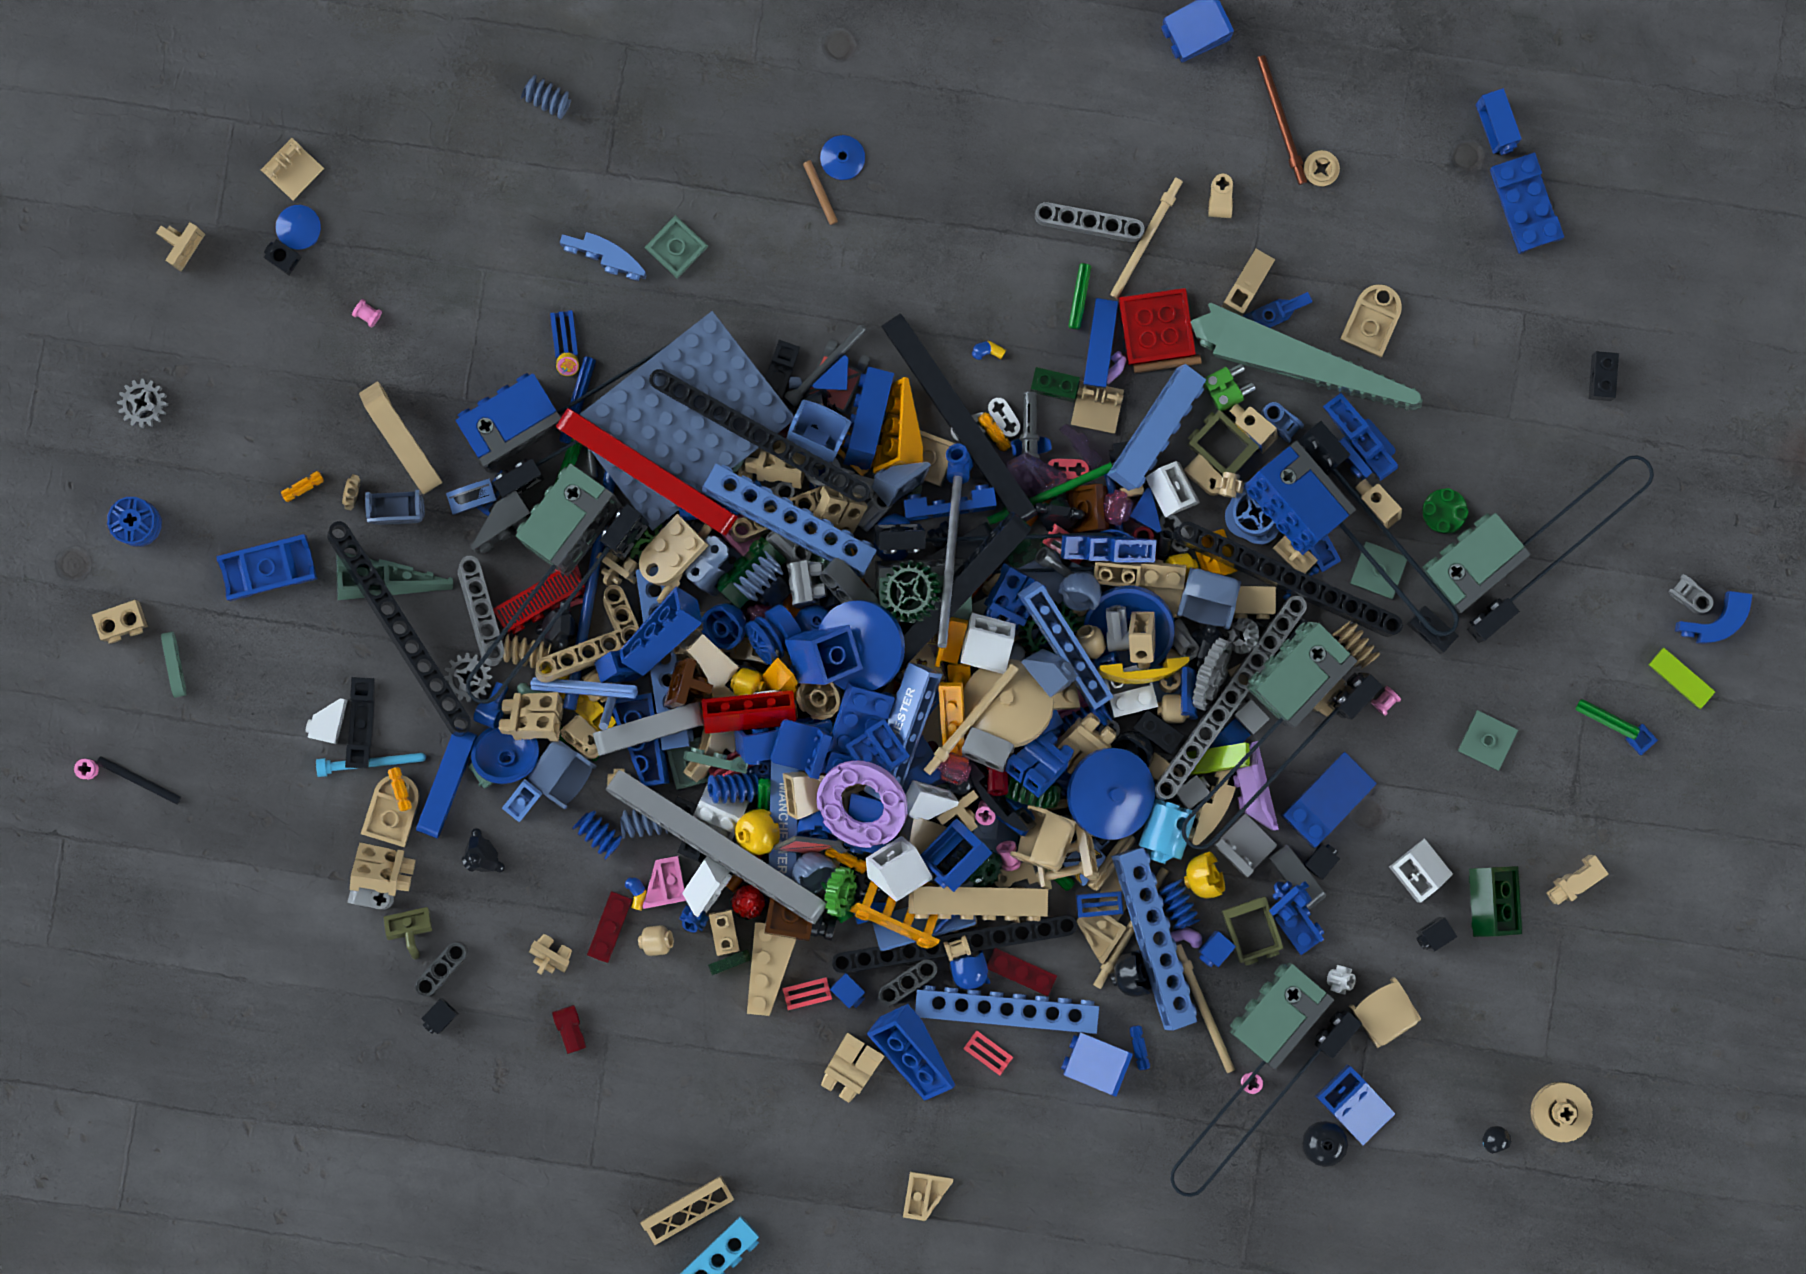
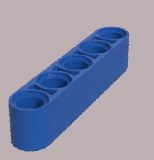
[416,727,477,839]

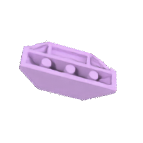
[1232,741,1279,831]

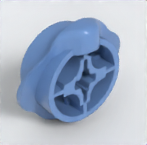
[1225,482,1279,545]

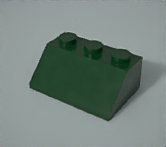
[715,537,786,609]
[1469,866,1522,937]

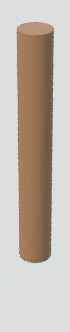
[803,160,838,225]
[1133,355,1201,373]

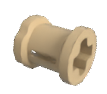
[943,935,971,961]

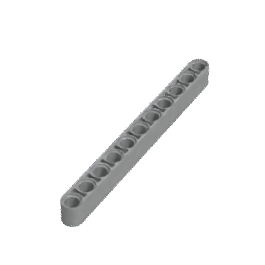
[1155,596,1307,800]
[606,770,826,924]

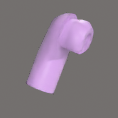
[1107,351,1127,384]
[1170,927,1202,948]

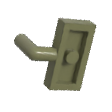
[383,907,433,960]

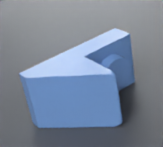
[502,779,542,822]

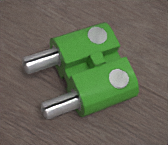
[1204,364,1255,412]

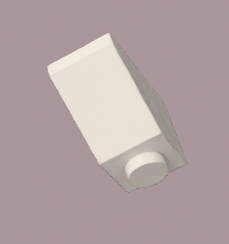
[306,698,348,744]
[905,780,959,820]

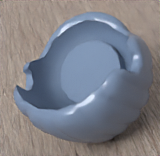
[1058,572,1101,611]
[792,852,837,894]

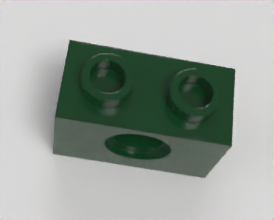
[1030,367,1080,402]

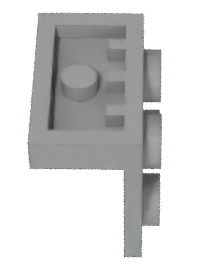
[1214,814,1277,877]

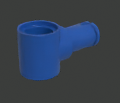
[474,682,509,729]

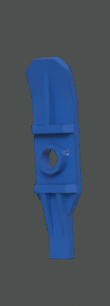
[1243,292,1312,328]

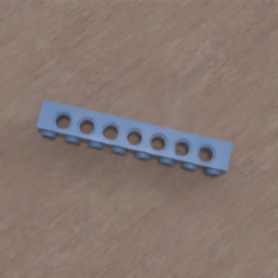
[702,464,877,579]
[636,567,694,751]
[1111,847,1197,1030]
[915,985,1099,1034]

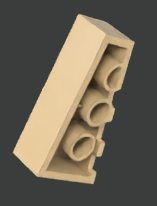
[747,922,797,1016]

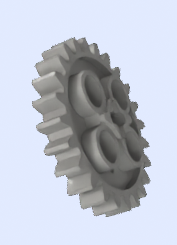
[1192,638,1232,711]

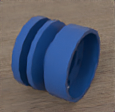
[107,497,162,547]
[745,604,802,665]

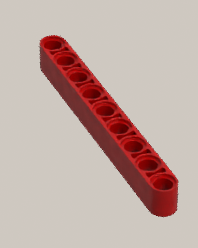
[556,408,738,536]

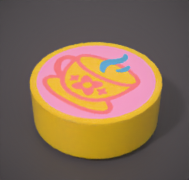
[556,353,579,376]

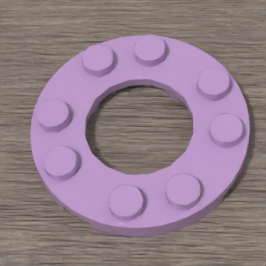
[817,760,908,848]

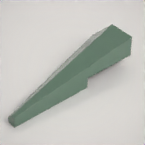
[336,553,453,600]

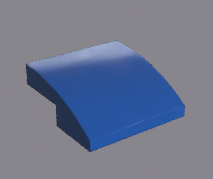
[1181,667,1198,719]
[845,719,910,772]

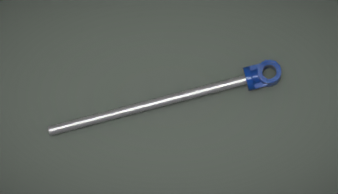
[938,443,974,648]

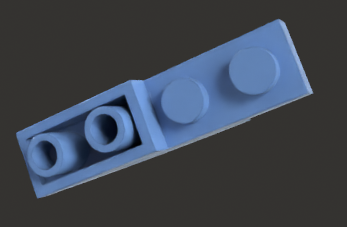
[560,232,646,281]

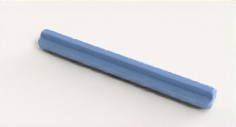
[530,677,638,699]

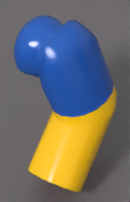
[972,341,1006,360]
[625,877,647,911]

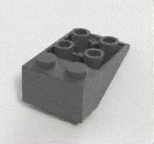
[471,490,531,555]

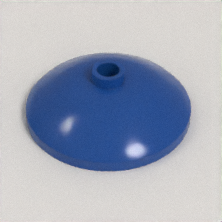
[471,727,539,784]

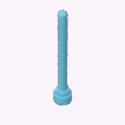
[316,753,426,777]

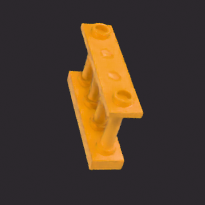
[938,663,971,770]
[850,869,939,949]

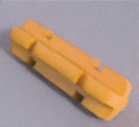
[978,412,1011,452]
[281,471,324,502]
[388,767,412,811]
[825,847,867,873]

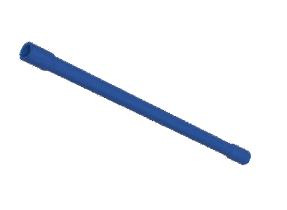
[563,470,616,710]

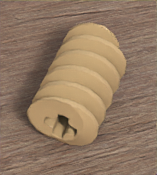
[1332,620,1380,670]
[503,634,552,670]

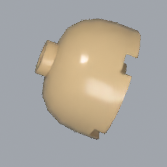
[797,682,844,720]

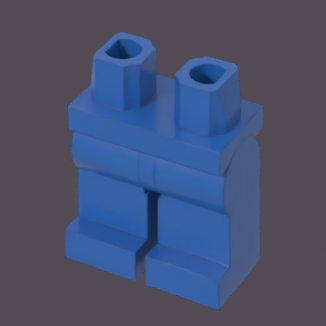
[983,563,1046,631]
[1005,731,1074,798]

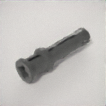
[1020,391,1040,461]

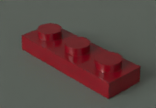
[587,891,633,963]
[987,948,1057,996]

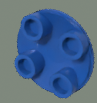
[276,205,321,250]

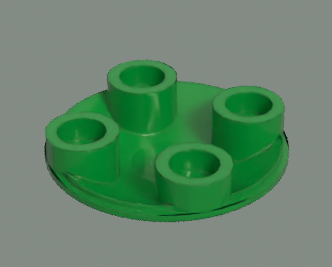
[1422,488,1468,534]

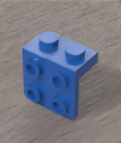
[1339,419,1396,480]
[771,719,833,779]

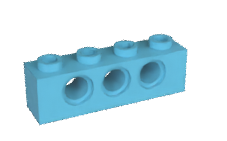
[680,1216,760,1274]

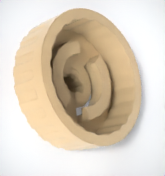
[1531,1082,1593,1142]

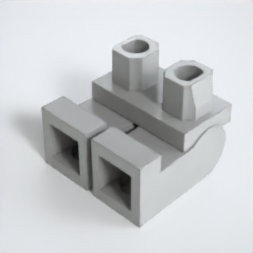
[786,560,828,610]

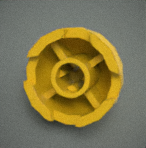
[735,809,780,855]
[1184,851,1225,899]

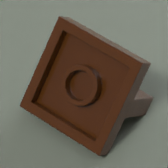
[1066,484,1110,534]
[664,658,713,709]
[764,895,817,941]

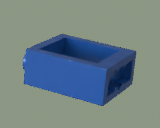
[1476,88,1522,156]
[920,818,992,892]

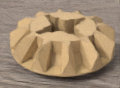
[1303,150,1340,187]
[342,474,360,510]

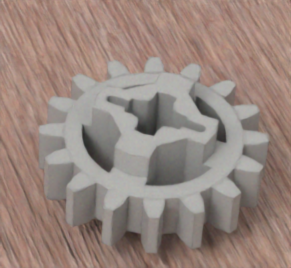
[117,379,168,429]
[444,653,493,702]

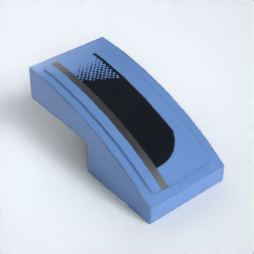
[446,478,496,515]

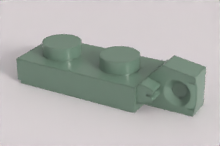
[683,748,748,774]

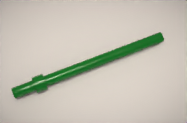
[987,462,1113,525]

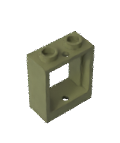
[1187,410,1259,477]
[1221,896,1283,966]

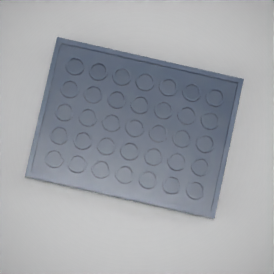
[579,311,794,530]

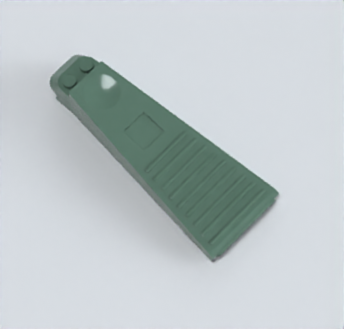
[1190,303,1423,411]

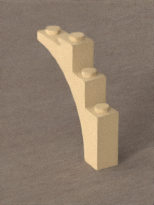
[679,630,739,783]

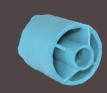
[1138,799,1196,864]

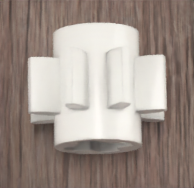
[1327,965,1356,995]

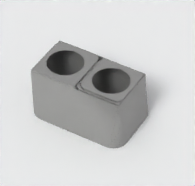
[962,727,1014,772]

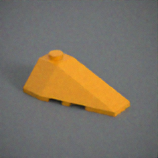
[873,377,923,474]
[762,658,799,704]

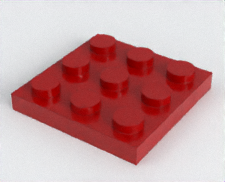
[1118,288,1196,365]

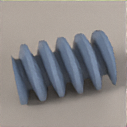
[521,75,571,119]
[734,551,783,601]
[620,809,668,839]

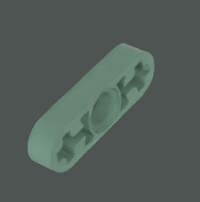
[161,631,187,698]

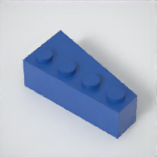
[843,367,894,471]
[613,693,670,787]

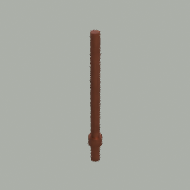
[1257,55,1307,185]

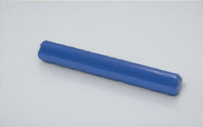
[559,357,596,444]

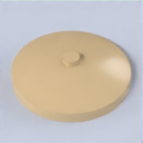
[963,659,1054,748]

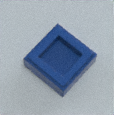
[1625,724,1658,756]

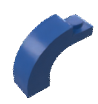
[1675,591,1752,644]

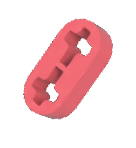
[1046,459,1089,480]

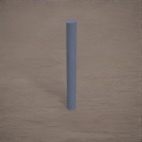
[599,682,621,730]

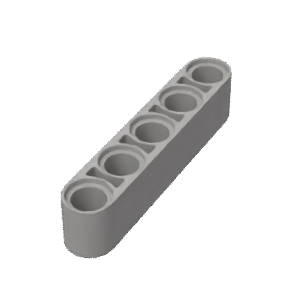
[1035,202,1144,242]
[457,556,504,666]
[593,702,704,756]

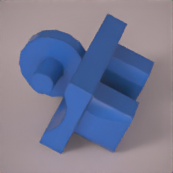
[1269,881,1312,922]

